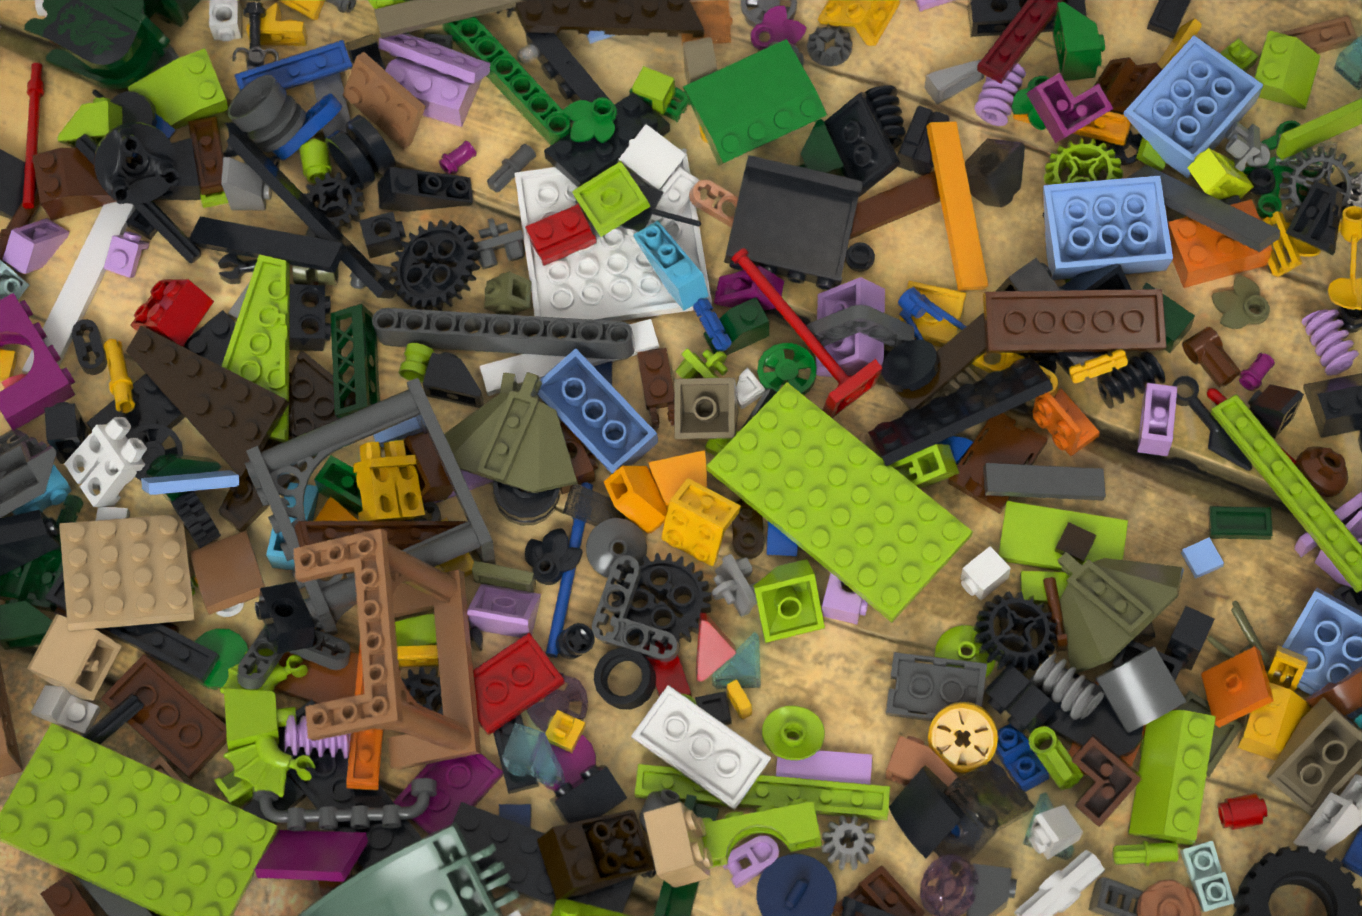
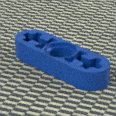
[272,94,342,161]

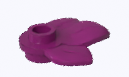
[750,6,807,51]

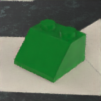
[1052,2,1105,81]

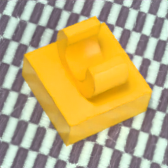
[543,710,586,753]

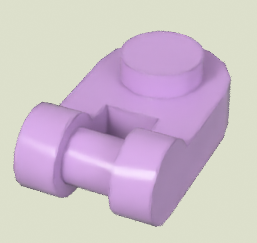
[723,836,779,888]

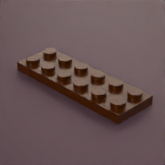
[983,289,1166,353]

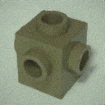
[484,271,532,315]

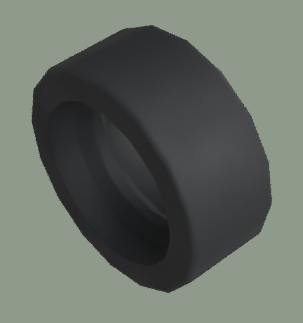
[593,647,656,710]

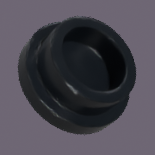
[1247,167,1276,195]
[846,242,875,271]

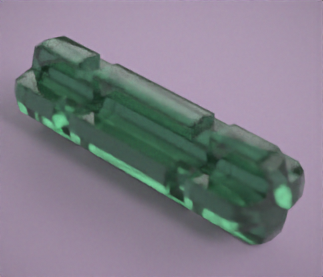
[54,494,83,551]

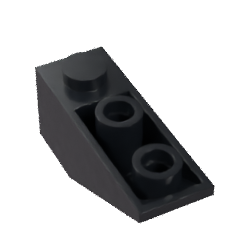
[377,167,473,212]

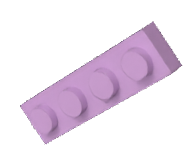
[378,33,490,84]

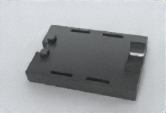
[886,652,987,721]

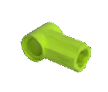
[1029,727,1084,791]

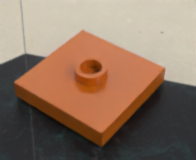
[1201,646,1274,728]

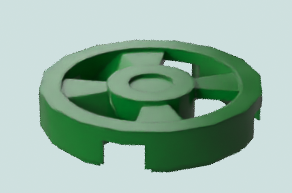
[757,343,817,395]

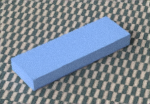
[141,470,239,495]

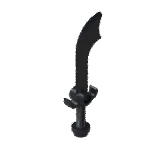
[223,2,279,157]

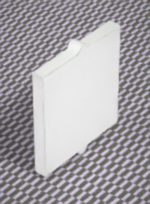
[618,124,686,190]

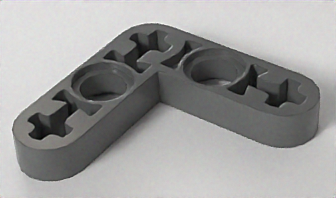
[803,305,915,347]
[592,555,680,662]
[237,628,351,689]

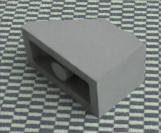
[221,157,272,210]

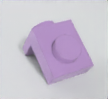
[104,231,149,278]

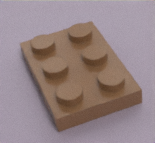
[342,52,426,150]

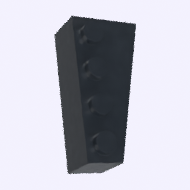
[995,258,1108,376]

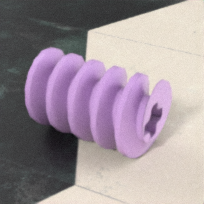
[974,64,1026,126]
[1301,309,1359,376]
[284,715,350,758]

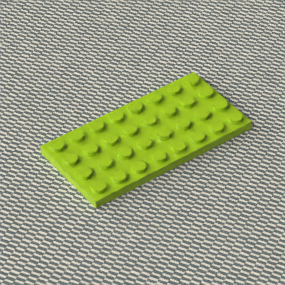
[706,382,973,623]
[0,723,278,916]

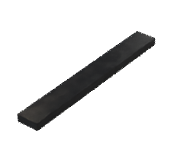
[227,134,398,299]

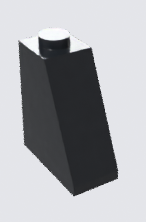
[0,510,60,576]

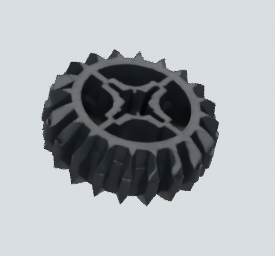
[974,591,1057,674]

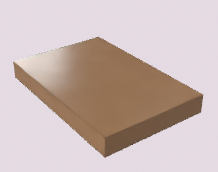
[189,531,265,615]

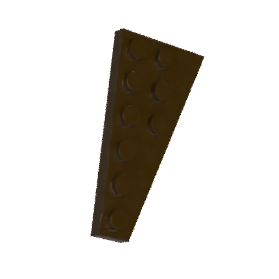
[515,0,705,38]
[126,326,290,481]
[218,350,356,532]

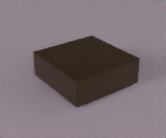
[1055,522,1097,564]

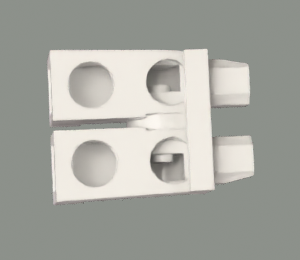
[64,417,147,507]

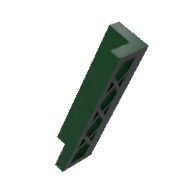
[330,304,380,419]
[654,794,719,916]

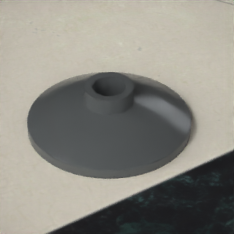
[586,518,647,578]

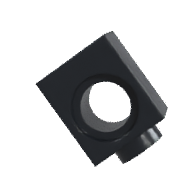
[359,211,406,258]

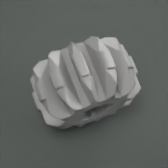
[822,816,875,870]

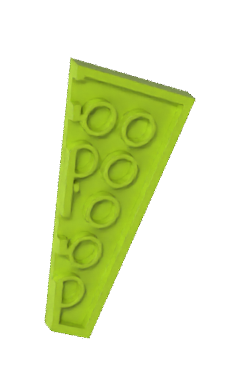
[222,254,290,442]

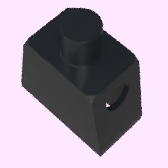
[156,138,201,200]

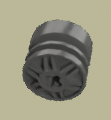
[228,75,306,152]

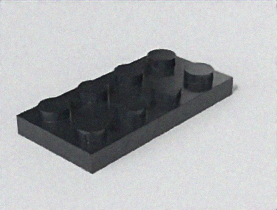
[544,93,670,187]

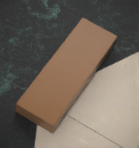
[1280,16,1358,54]

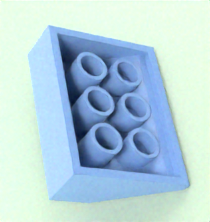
[1124,35,1263,179]
[1043,176,1173,280]
[1282,588,1362,720]

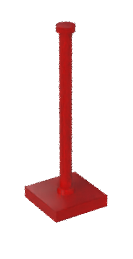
[731,248,883,418]

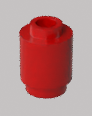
[1218,793,1268,830]

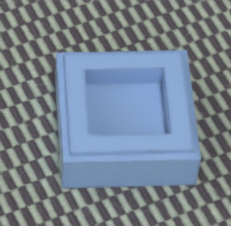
[1181,537,1224,579]

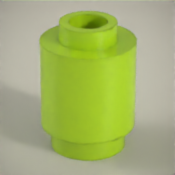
[299,139,332,184]

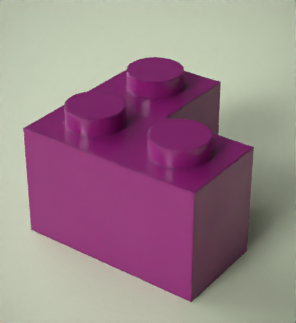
[1026,73,1113,143]

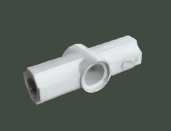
[1015,849,1105,916]

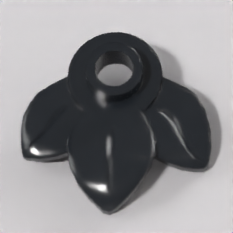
[525,528,583,585]

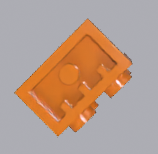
[1032,388,1100,457]

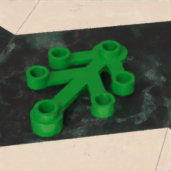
[1243,120,1320,219]

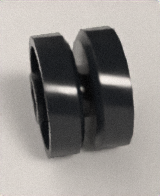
[325,115,396,190]
[493,480,560,526]

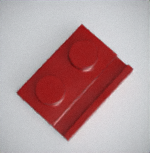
[525,204,596,266]

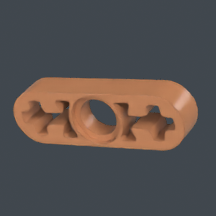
[689,180,738,228]

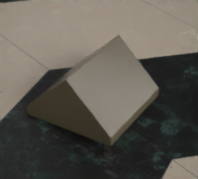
[674,378,739,439]

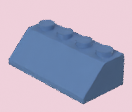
[537,348,658,474]

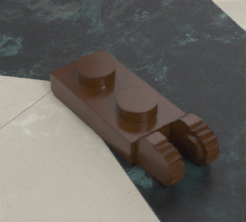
[637,348,674,429]

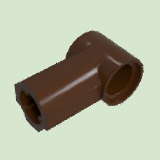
[1182,327,1241,388]

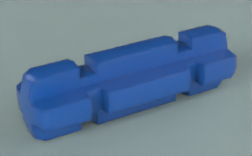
[693,299,732,351]

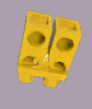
[353,440,425,521]

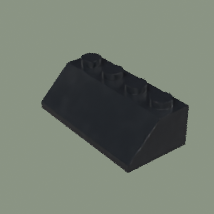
[1303,373,1362,438]

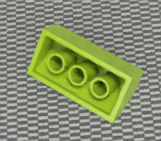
[1128,710,1216,847]

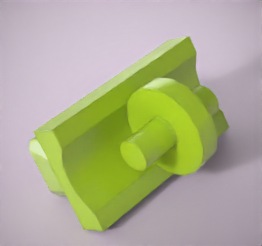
[675,348,728,379]

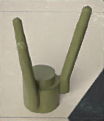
[1207,601,1272,665]

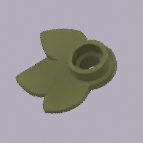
[1212,275,1270,329]

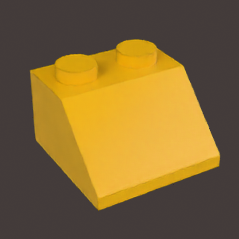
[1237,683,1311,761]

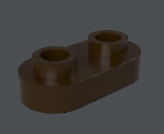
[732,499,764,559]

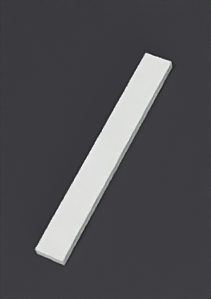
[22,202,136,374]

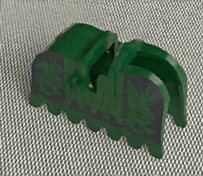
[24,0,200,90]

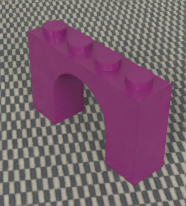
[0,293,76,431]

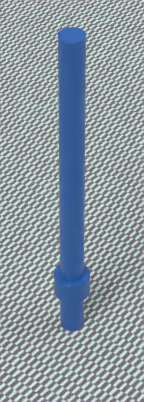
[545,483,593,658]

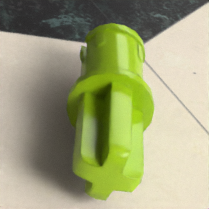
[1112,840,1178,866]

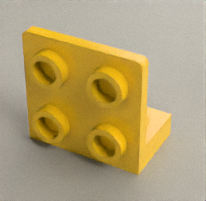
[817,0,901,46]
[661,478,741,566]

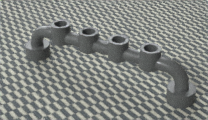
[253,778,437,831]

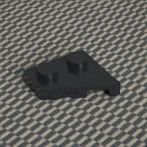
[1286,181,1343,256]

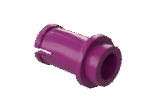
[439,141,477,175]
[1239,353,1275,391]

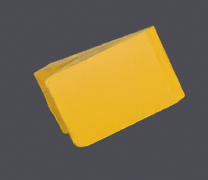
[246,3,308,46]

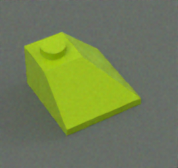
[753,559,825,643]

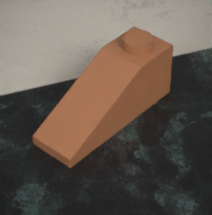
[885,736,978,811]

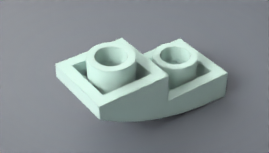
[1180,841,1235,912]

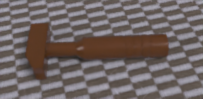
[1043,577,1068,652]

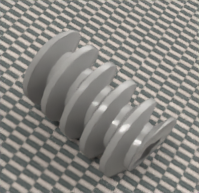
[1033,653,1105,720]

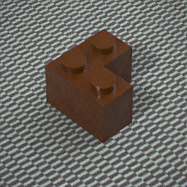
[1071,734,1142,827]

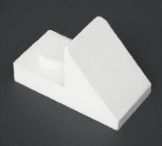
[31,685,101,735]

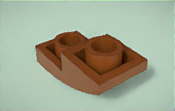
[1305,666,1362,716]

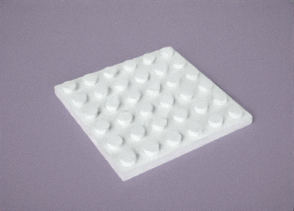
[515,148,712,321]

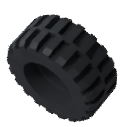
[1233,846,1362,916]

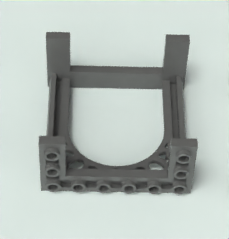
[244,378,496,636]

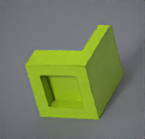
[632,66,675,115]

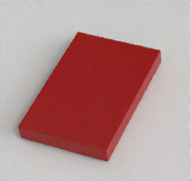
[473,632,565,736]

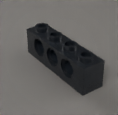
[968,0,1087,37]

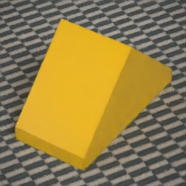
[1266,645,1308,691]

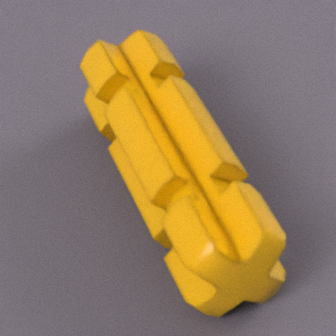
[1069,349,1128,383]

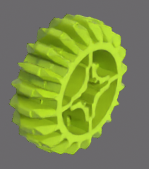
[1044,137,1123,185]

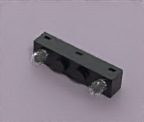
[517,32,610,124]

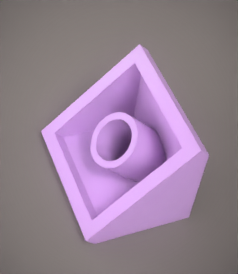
[467,584,541,638]

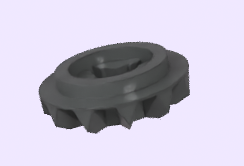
[807,24,853,66]

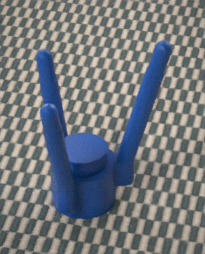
[898,287,967,340]

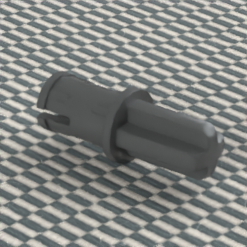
[487,144,536,193]

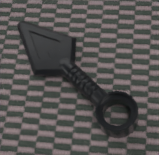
[1172,376,1252,471]

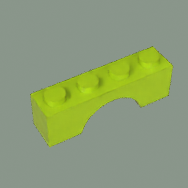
[702,799,822,868]

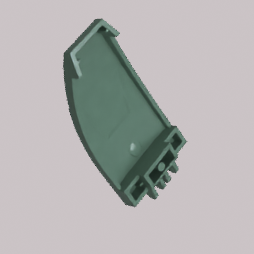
[297,822,520,916]

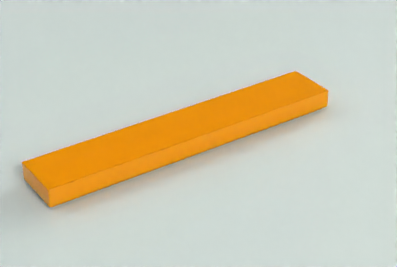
[926,122,989,291]

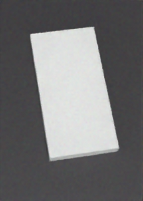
[631,685,771,811]

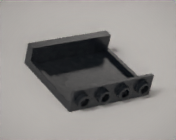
[724,155,863,290]

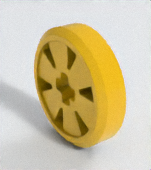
[928,702,998,773]

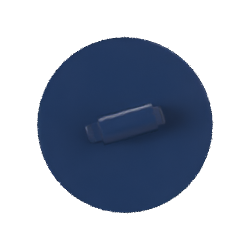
[756,854,837,916]

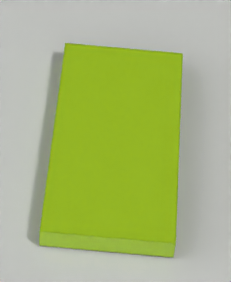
[998,501,1128,571]

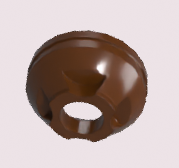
[1295,446,1349,497]

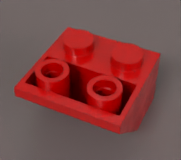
[130,279,214,347]

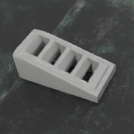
[925,59,984,104]

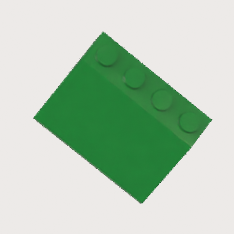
[683,39,827,166]

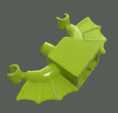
[220,648,316,797]

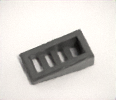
[1089,877,1143,916]

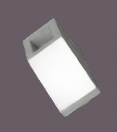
[1029,805,1083,860]

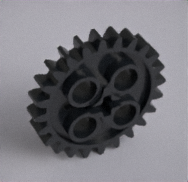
[390,220,481,311]
[611,553,712,650]

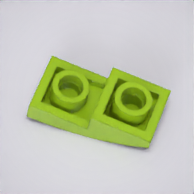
[395,613,437,646]

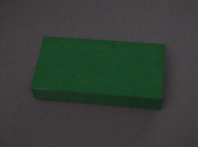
[1208,506,1273,540]

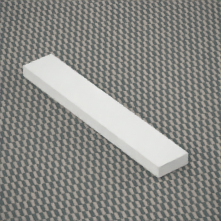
[480,319,659,396]

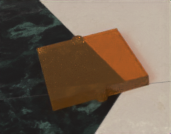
[681,0,733,45]

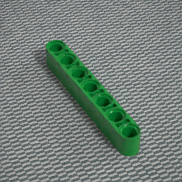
[442,17,571,145]

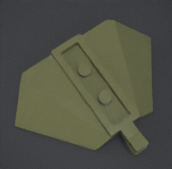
[444,372,578,493]
[1057,552,1184,675]

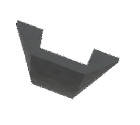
[0,429,57,518]

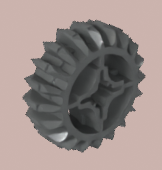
[1279,146,1361,219]

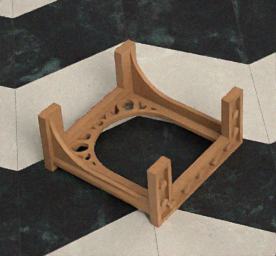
[293,529,481,770]

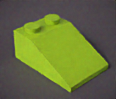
[127,48,228,130]

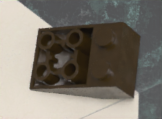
[537,809,655,900]

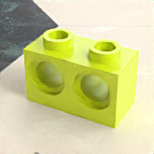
[1187,148,1254,200]

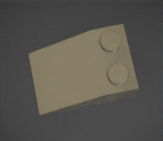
[1266,697,1362,817]

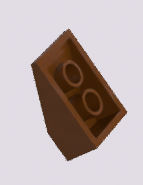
[32,148,128,221]

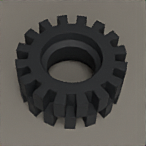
[171,491,221,548]

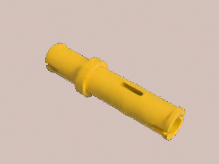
[103,339,135,413]

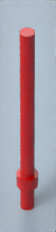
[22,63,45,209]

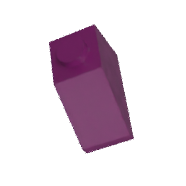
[714,266,785,311]

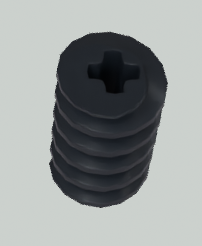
[865,85,906,148]
[1097,351,1165,409]

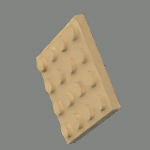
[59,514,194,631]

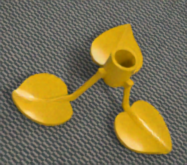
[1278,206,1362,310]

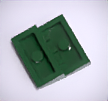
[0,550,63,612]

